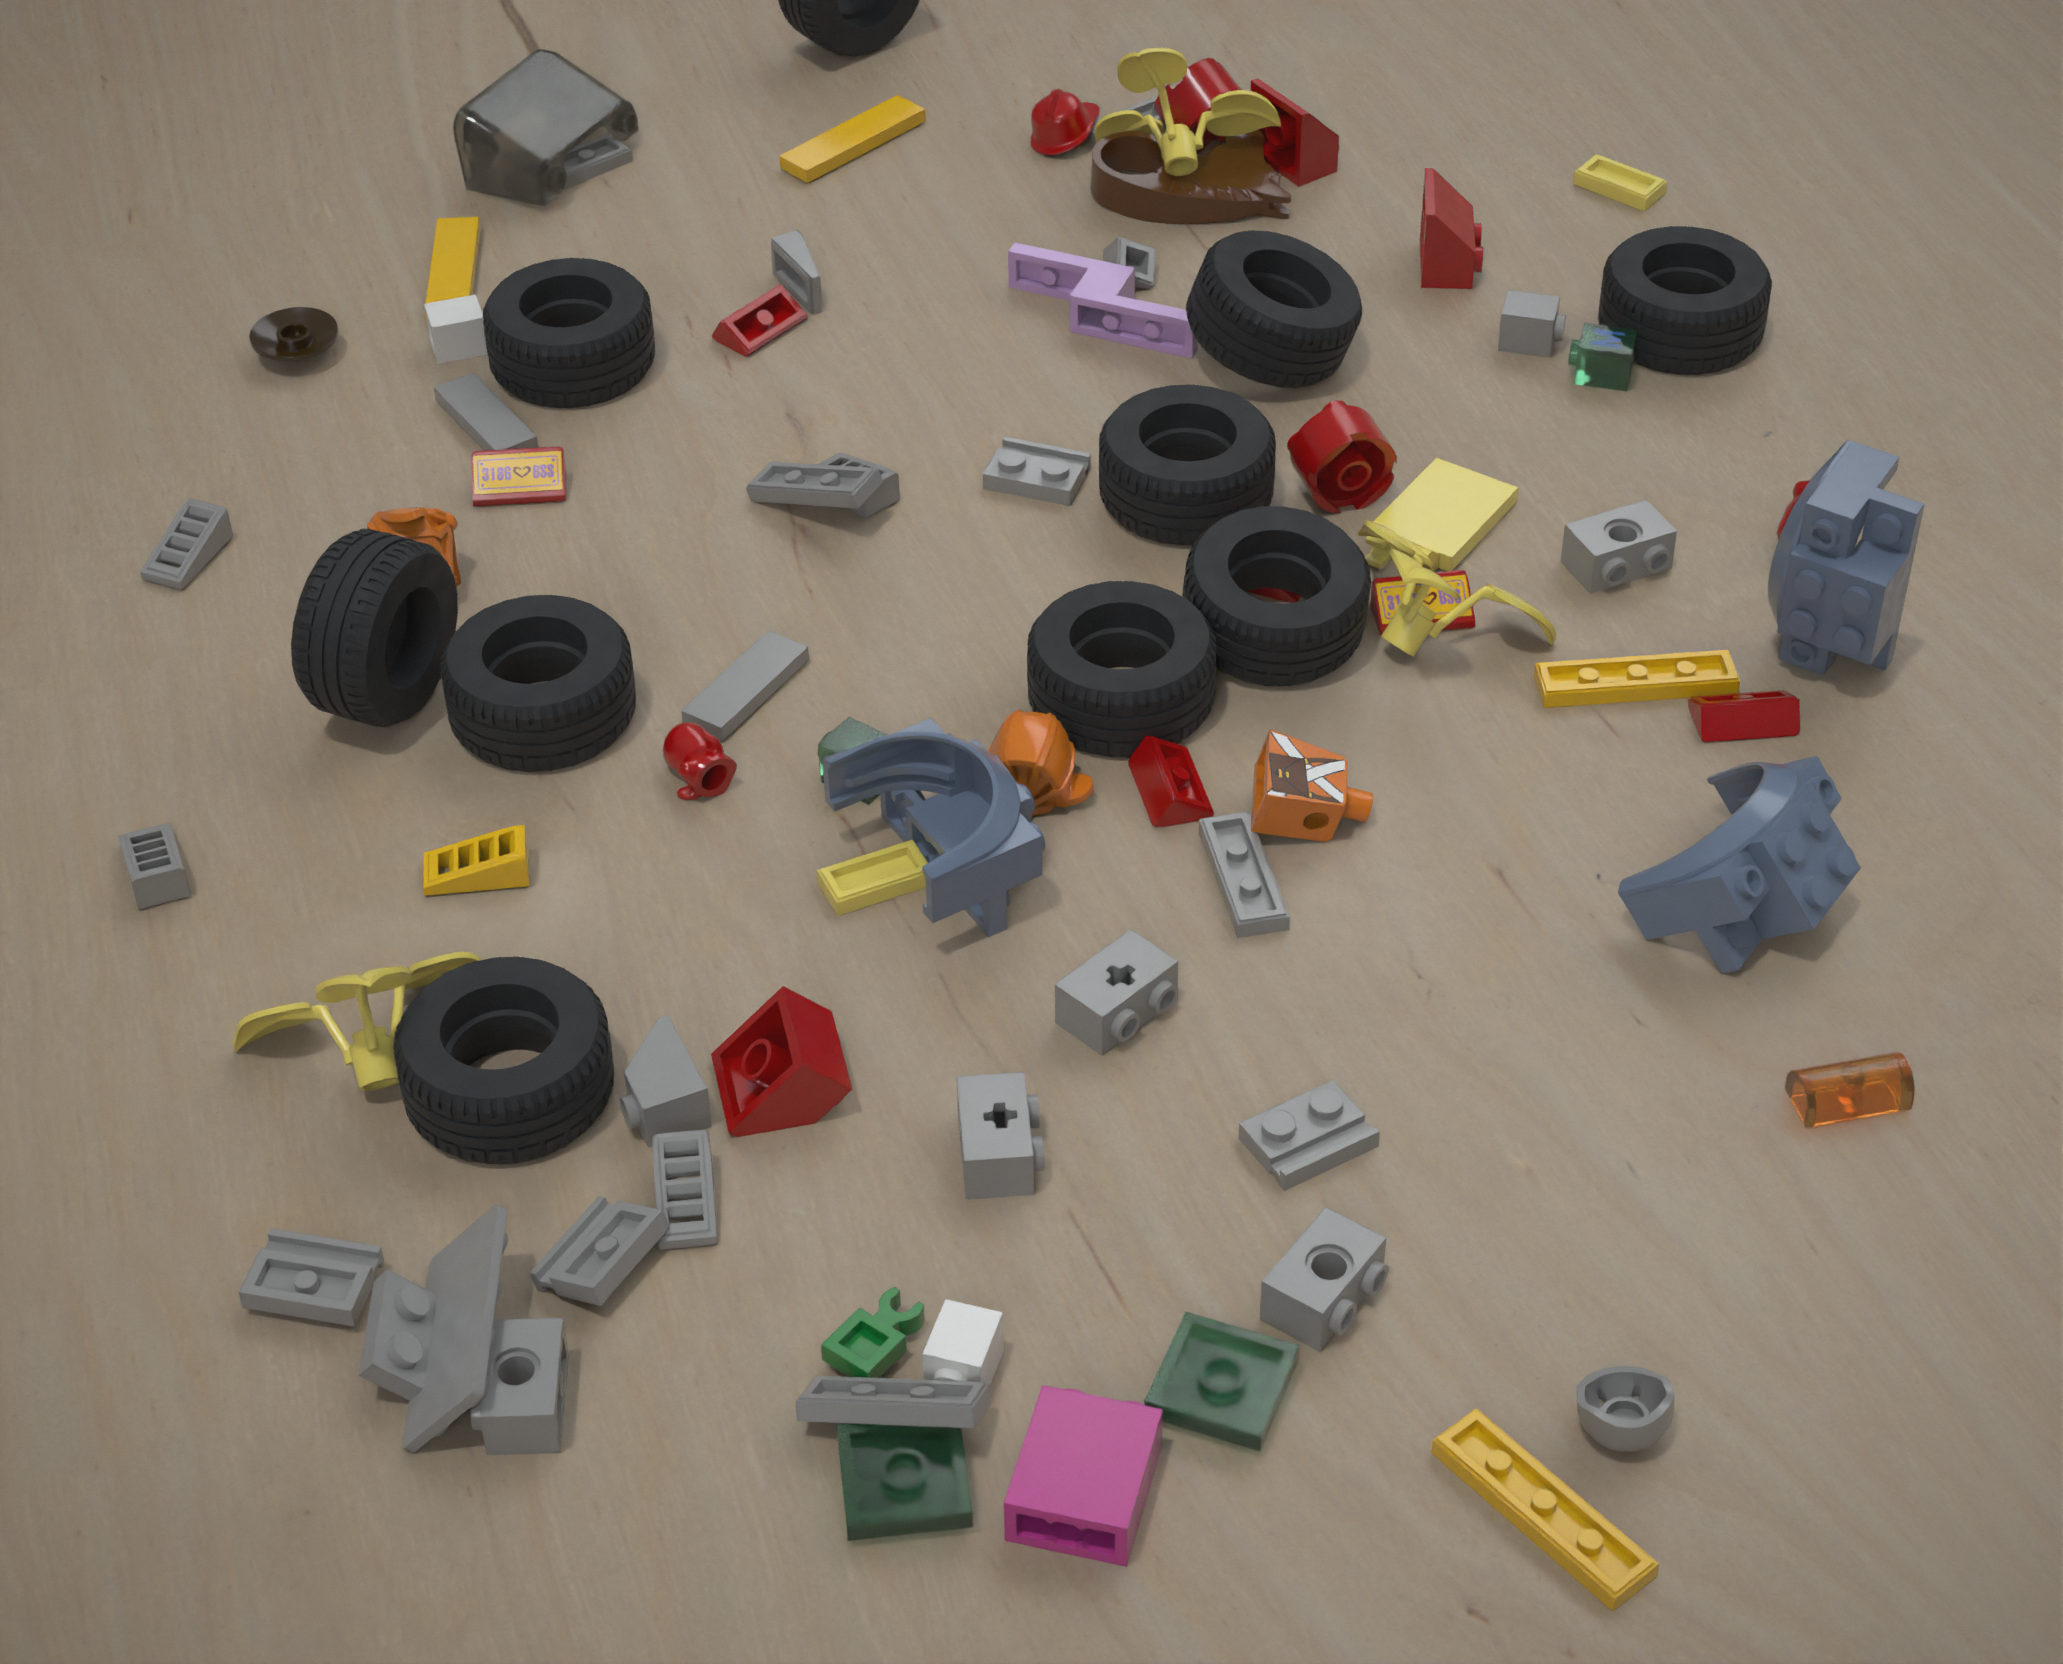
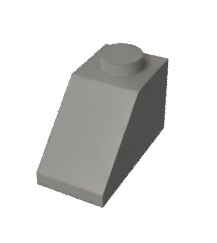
[619,1015,712,1148]

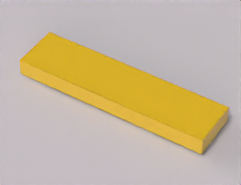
[779,95,926,183]
[424,217,481,325]
[1533,650,1740,708]
[1431,1408,1659,1611]

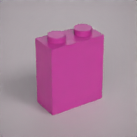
[1004,1385,1163,1567]

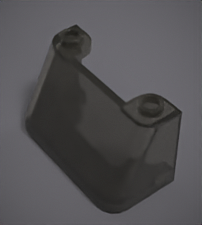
[453,49,639,207]

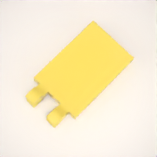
[1365,458,1518,572]

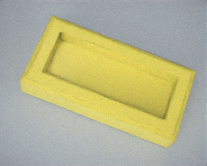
[1573,154,1667,212]
[817,839,928,916]

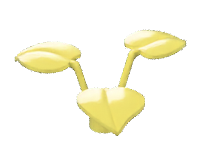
[1095,48,1281,176]
[1358,520,1556,657]
[233,952,482,1091]

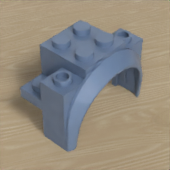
[1768,440,1925,676]
[823,718,1045,937]
[1618,756,1861,973]

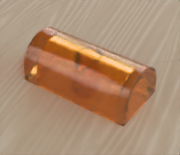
[1785,1052,1915,1128]

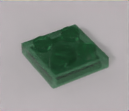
[1144,1311,1300,1452]
[836,1423,973,1541]

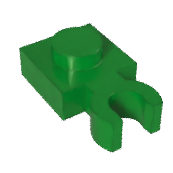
[821,1287,925,1378]

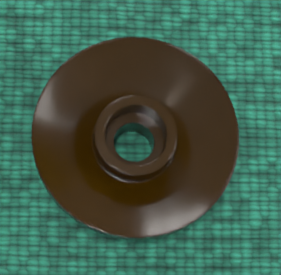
[249,307,339,361]

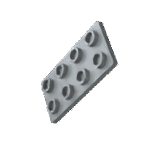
[358,1204,508,1452]

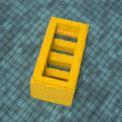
[423,825,530,896]

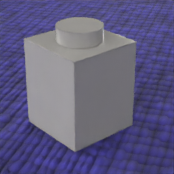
[1498,290,1566,357]

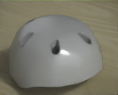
[1576,1366,1675,1452]

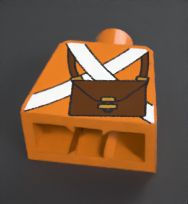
[1251,730,1373,842]

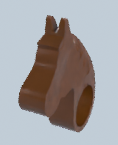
[1090,130,1292,224]

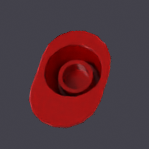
[1030,89,1100,155]

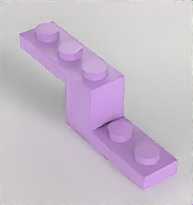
[1008,242,1198,358]

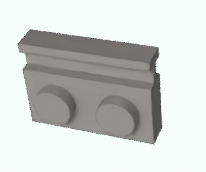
[983,436,1091,506]
[1238,1080,1380,1191]
[530,1196,670,1306]
[239,1228,384,1326]

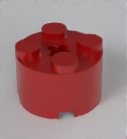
[1154,58,1242,154]
[1287,400,1397,513]

